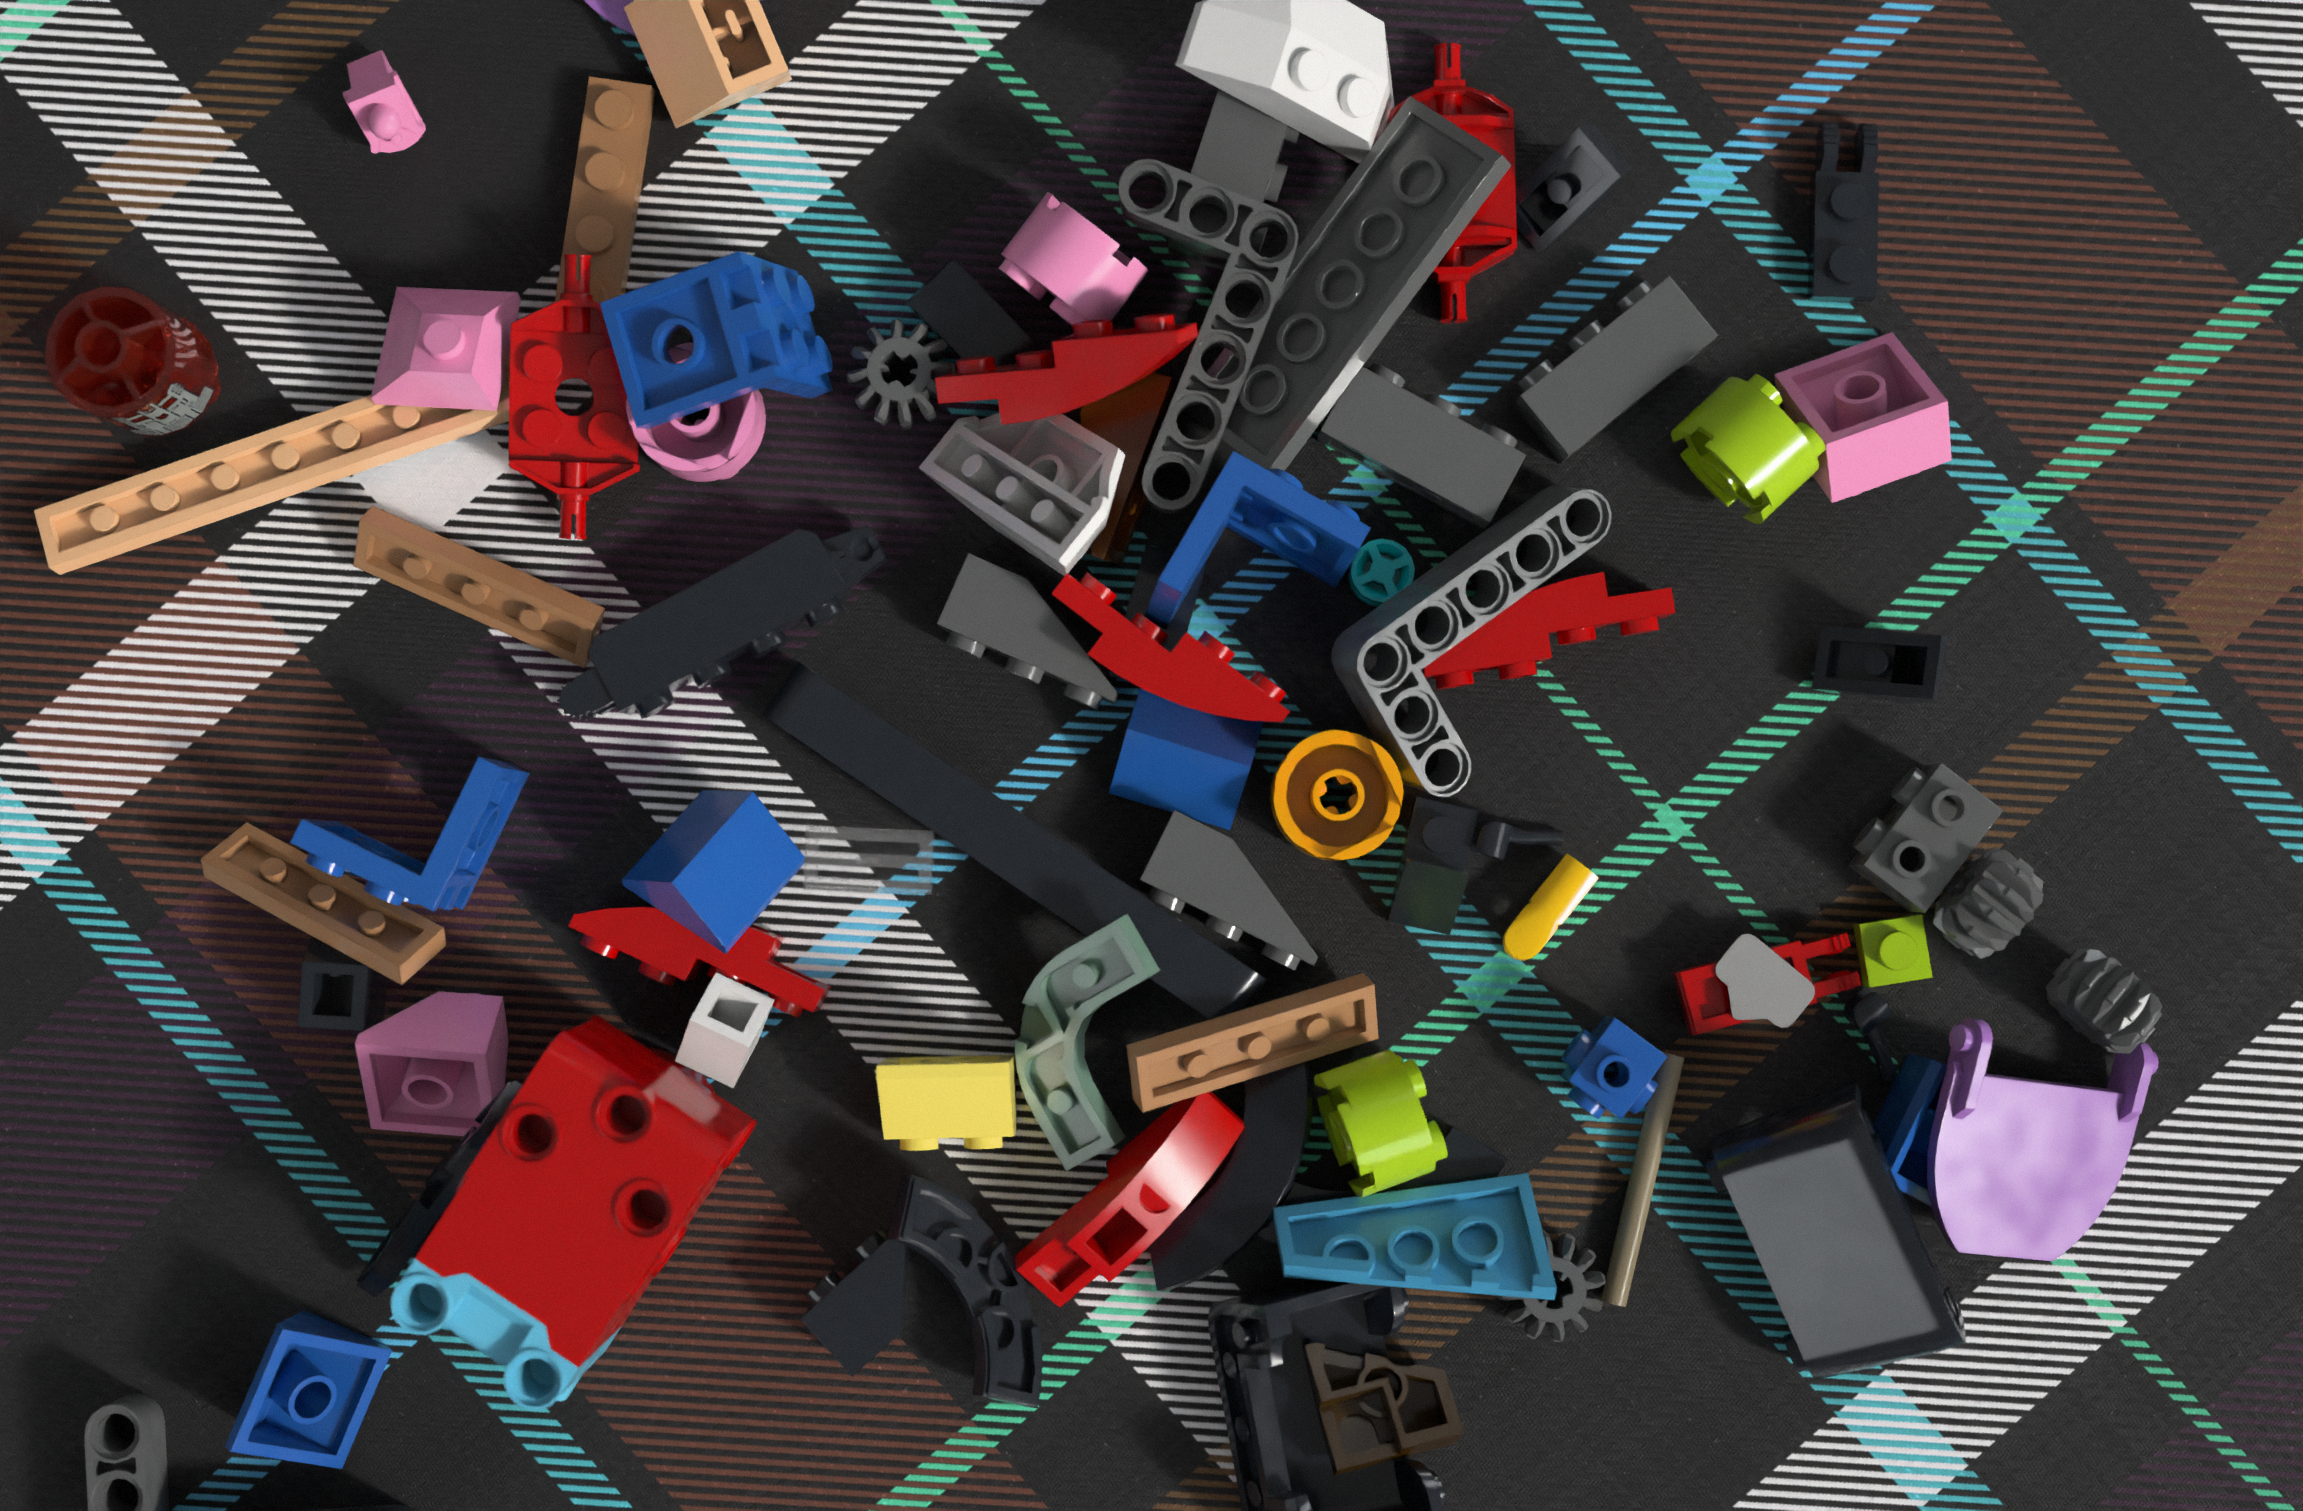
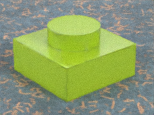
[1853,914,1933,988]

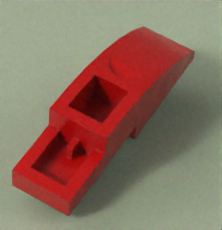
[935,313,1198,425]
[1051,572,1290,722]
[1421,572,1675,690]
[568,906,831,1017]
[1014,1091,1245,1308]

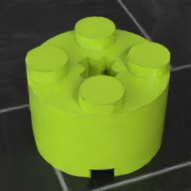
[1671,374,1826,524]
[1314,1049,1448,1198]

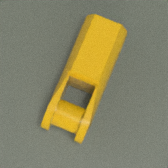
[1502,853,1599,961]

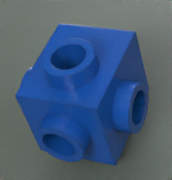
[1560,1015,1668,1119]

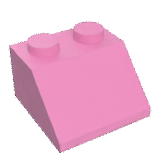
[1774,332,1952,503]

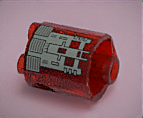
[45,286,221,437]

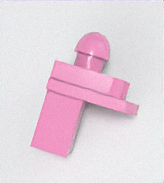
[343,50,426,154]

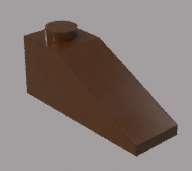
[1080,372,1179,565]

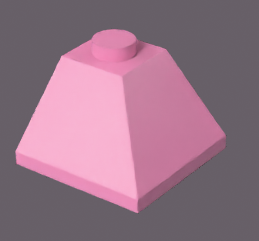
[371,287,521,411]
[355,991,509,1136]

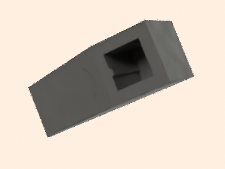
[937,553,1118,710]
[1140,810,1318,970]

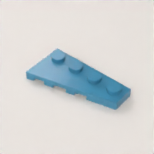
[1273,1173,1557,1300]

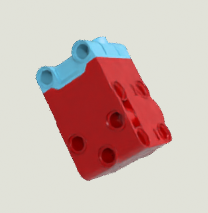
[391,1014,758,1410]

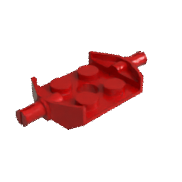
[1387,43,1517,324]
[508,254,640,539]

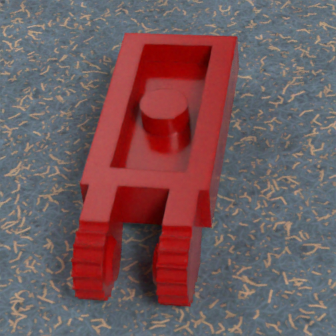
[1672,932,1861,1035]

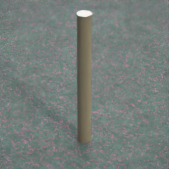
[1601,1051,1685,1307]

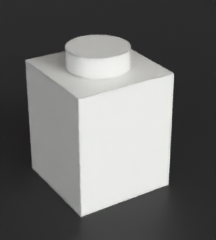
[675,972,774,1088]

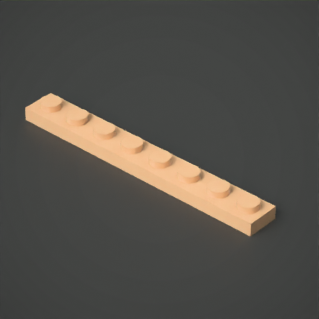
[34,352,510,575]

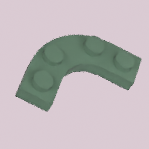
[1015,914,1160,1171]

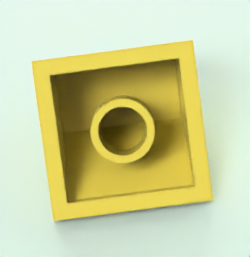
[876,1054,1017,1151]

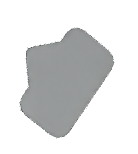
[1715,934,1815,1028]

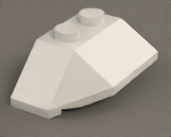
[1176,0,1395,164]
[919,413,1125,576]

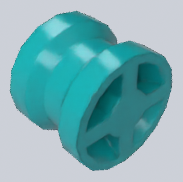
[1348,539,1415,607]

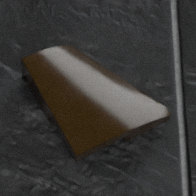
[1303,1342,1464,1476]

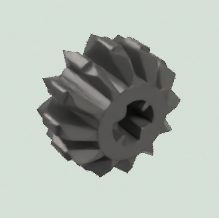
[847,319,956,430]
[1933,847,2044,959]
[2046,949,2162,1054]
[1495,1230,1606,1342]

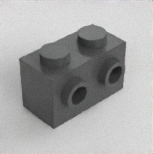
[1849,763,2003,913]

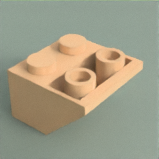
[624,0,792,128]

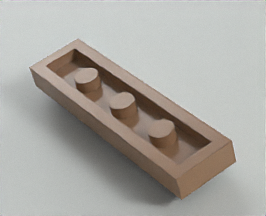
[555,77,656,304]
[353,506,605,668]
[201,823,446,985]
[1126,973,1379,1112]

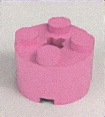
[999,192,1149,326]
[626,342,766,482]

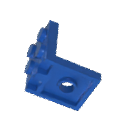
[600,251,833,429]
[1145,451,1371,630]
[290,757,530,911]

